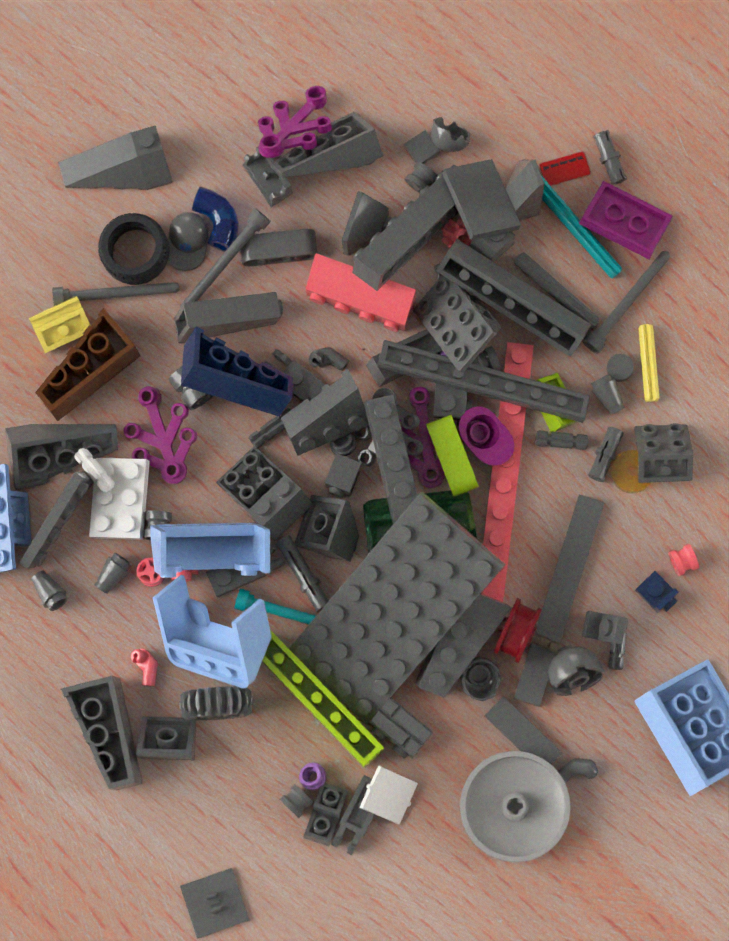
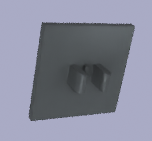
[180,868,249,939]

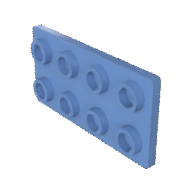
[0,464,31,573]

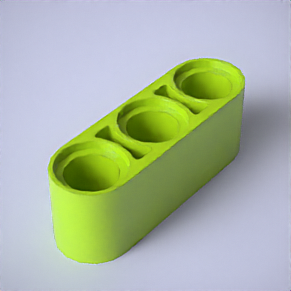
[426,415,479,497]

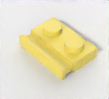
[29,296,91,353]

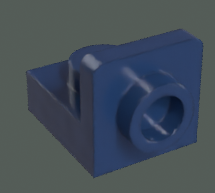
[635,571,679,613]

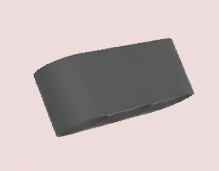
[240,229,317,266]

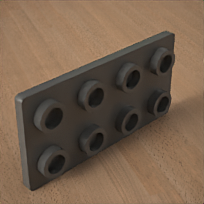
[413,275,501,373]

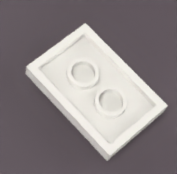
[89,458,150,540]

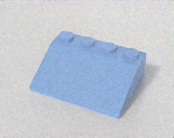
[634,659,729,796]

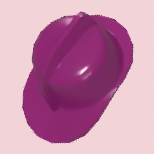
[458,406,515,466]

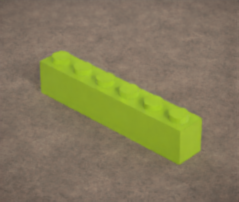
[262,630,384,769]

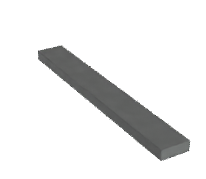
[377,340,590,423]
[514,494,605,707]

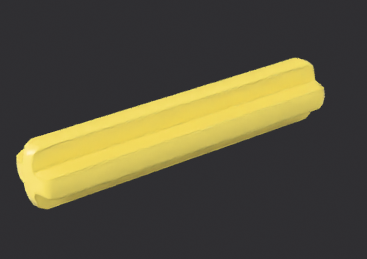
[638,324,659,402]

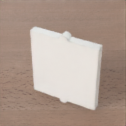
[360,766,418,825]

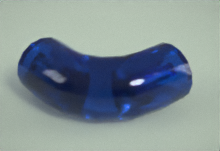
[192,186,239,252]

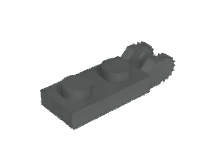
[265,349,325,402]
[206,543,284,597]
[331,775,375,855]

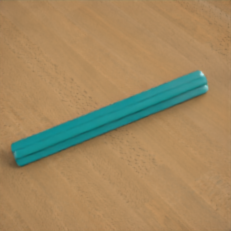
[542,177,622,279]

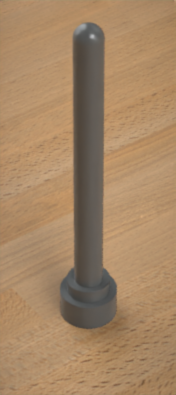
[180,208,271,308]
[582,251,670,354]
[52,282,180,306]

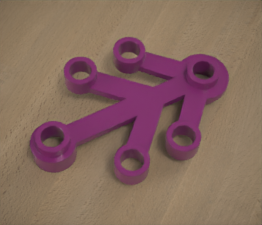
[258,86,332,158]
[124,386,197,484]
[399,387,458,488]

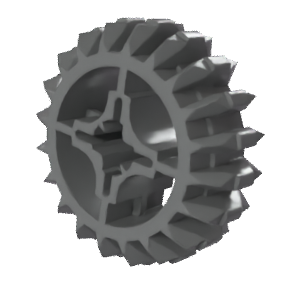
[179,686,253,721]

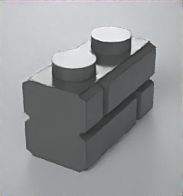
[370,697,433,759]

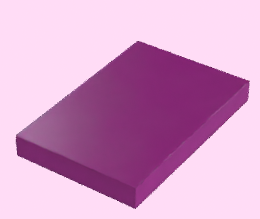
[579,180,673,260]

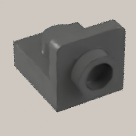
[582,611,627,645]

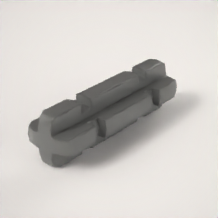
[249,408,291,448]
[535,430,588,450]
[608,620,628,670]

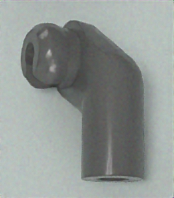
[309,347,350,371]
[558,758,598,783]

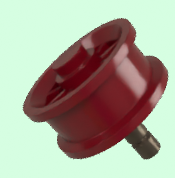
[494,598,560,664]

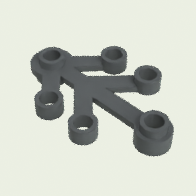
[354,388,423,467]

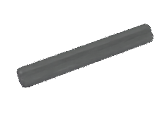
[514,252,599,329]

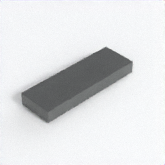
[484,696,562,765]

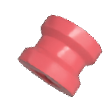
[669,544,699,576]
[137,558,164,587]

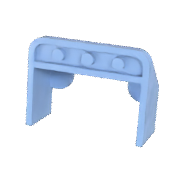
[150,523,270,578]
[153,575,271,688]

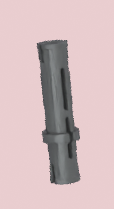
[276,535,329,613]

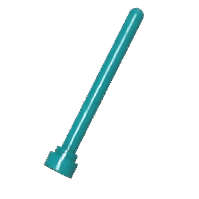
[234,588,316,625]

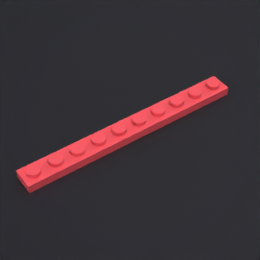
[482,342,534,602]

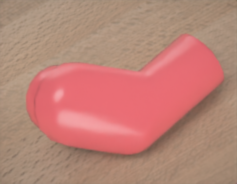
[131,648,158,687]

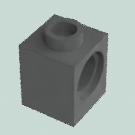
[325,453,362,498]

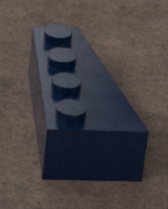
[181,326,293,417]

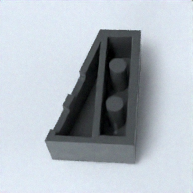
[281,368,369,456]

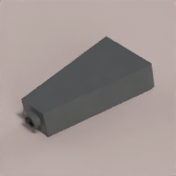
[174,292,283,343]

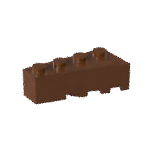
[35,308,141,421]

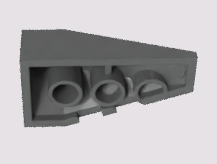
[272,112,383,177]
[58,125,173,190]
[505,159,544,221]
[5,424,118,490]

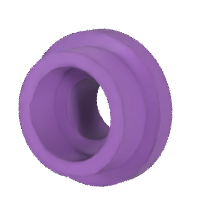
[299,763,326,790]

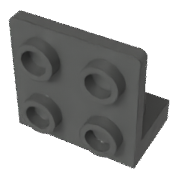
[634,423,694,483]

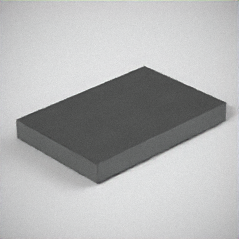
[442,159,521,240]

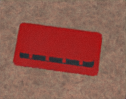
[539,151,591,186]

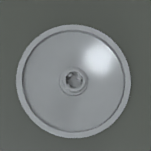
[460,751,570,862]

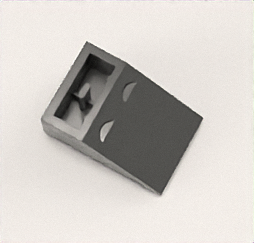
[216,447,313,541]

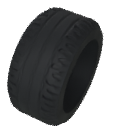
[98,213,170,285]

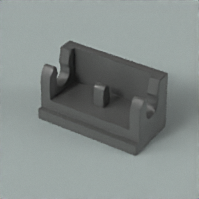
[242,147,293,207]

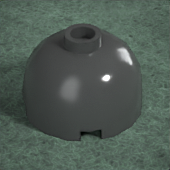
[548,645,604,696]

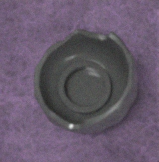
[431,117,470,152]
[460,657,501,701]

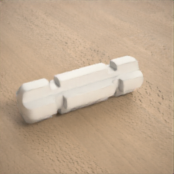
[74,448,115,493]

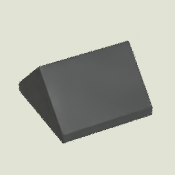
[136,716,196,761]

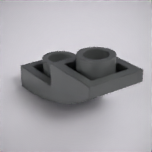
[304,783,348,847]

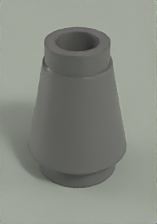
[591,373,625,415]
[94,553,132,594]
[31,570,68,611]

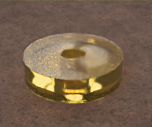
[611,450,651,494]

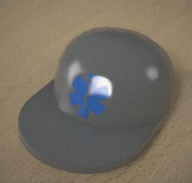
[168,212,209,271]

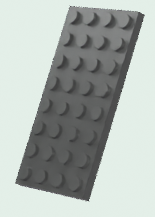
[289,492,506,724]

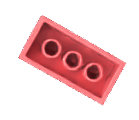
[306,253,416,332]

